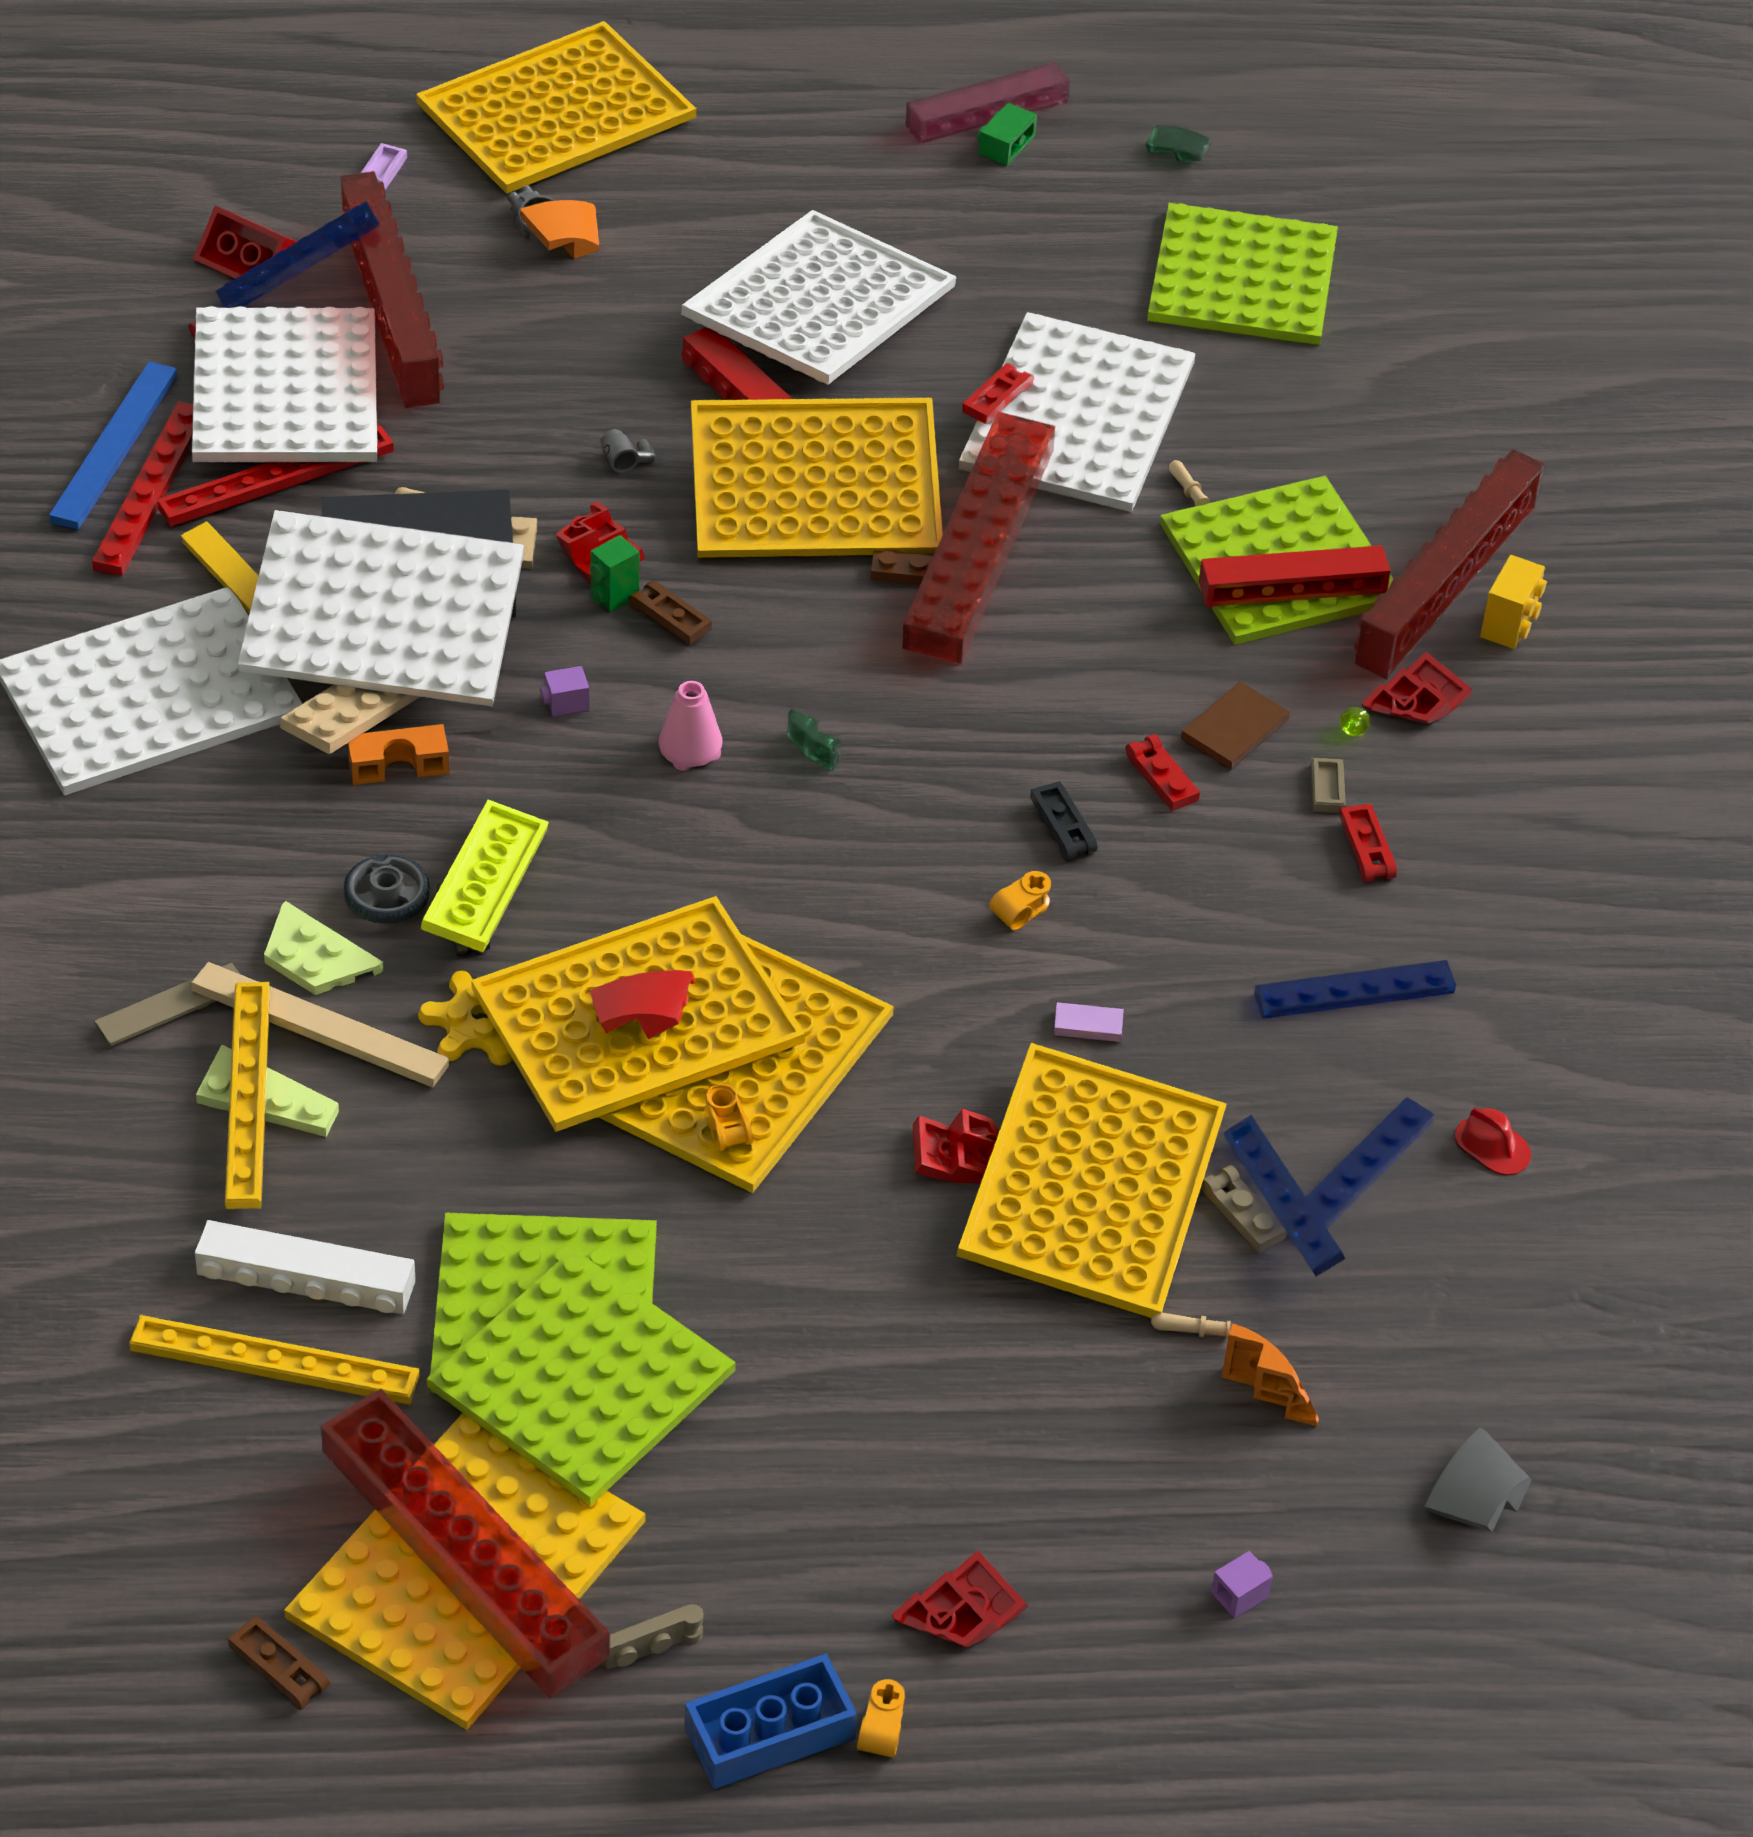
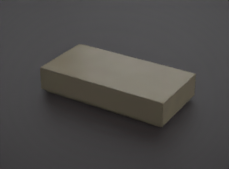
[1310,758,1346,813]

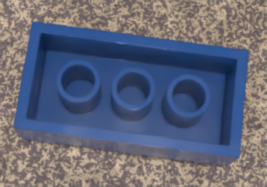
[684,1653,857,1789]

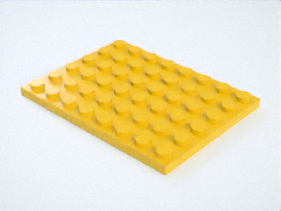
[416,21,696,194]
[691,398,944,558]
[471,896,805,1132]
[598,934,894,1193]
[956,1043,1227,1318]
[284,1413,645,1730]

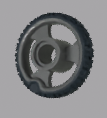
[344,854,430,924]

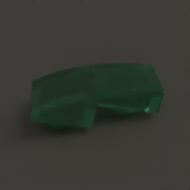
[1145,125,1211,161]
[787,709,840,771]

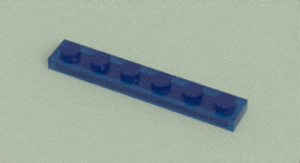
[216,201,381,308]
[1254,960,1456,1019]
[1285,1097,1435,1243]
[1222,1115,1346,1277]

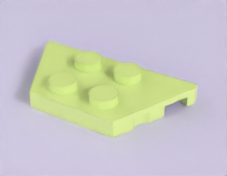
[264,901,383,995]

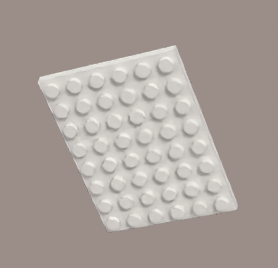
[681,210,956,385]
[192,306,377,462]
[958,312,1196,512]
[238,510,524,707]
[0,587,302,796]

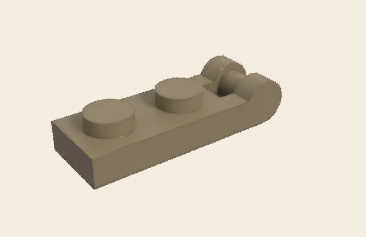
[1201,1165,1288,1253]
[601,1604,704,1670]

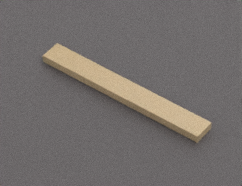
[191,962,449,1088]

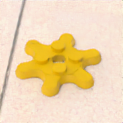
[418,971,513,1066]

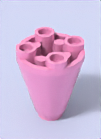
[658,681,722,771]

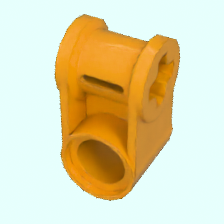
[989,871,1051,931]
[705,1084,753,1152]
[857,1679,905,1758]

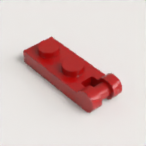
[962,363,1034,425]
[1125,734,1200,811]
[1339,804,1397,882]

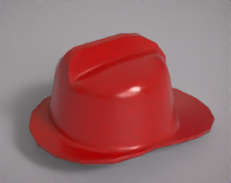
[1455,1107,1531,1175]

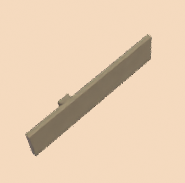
[95,963,241,1046]

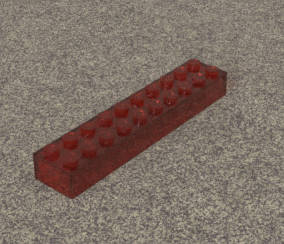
[340,171,444,409]
[902,411,1055,664]
[1354,449,1544,680]
[320,1388,610,1699]

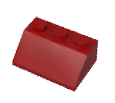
[193,205,302,292]

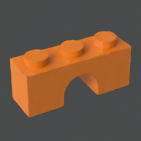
[347,724,450,785]

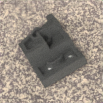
[1424,1428,1532,1532]

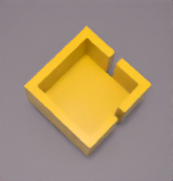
[1480,554,1547,649]

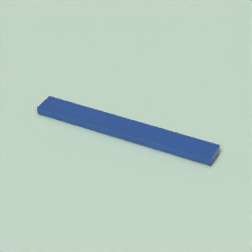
[49,361,177,530]

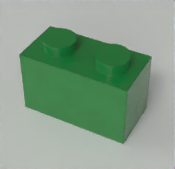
[977,103,1037,166]
[590,535,640,613]

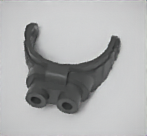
[507,185,556,237]

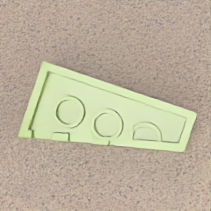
[196,1045,339,1137]

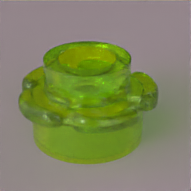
[1339,707,1370,736]

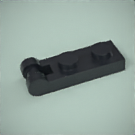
[1030,781,1098,861]

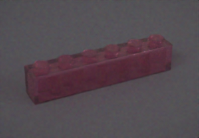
[905,61,1070,144]

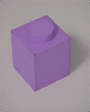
[540,666,589,716]
[1211,1551,1273,1618]

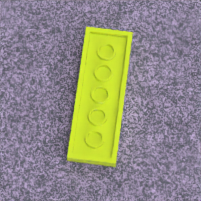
[421,800,549,952]

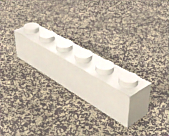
[195,1220,415,1315]

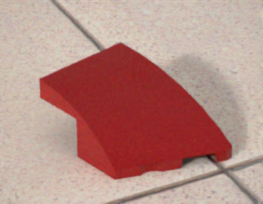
[556,501,645,584]
[1361,651,1472,724]
[589,970,696,1039]
[912,1108,999,1183]
[891,1550,1028,1648]

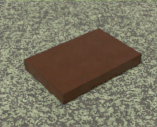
[1181,681,1290,769]

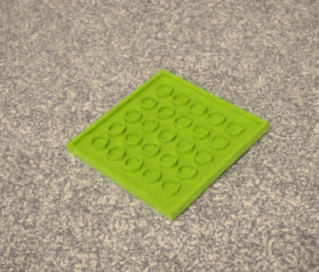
[1147,203,1338,345]
[1160,475,1404,645]
[430,1213,657,1393]
[427,1248,736,1506]

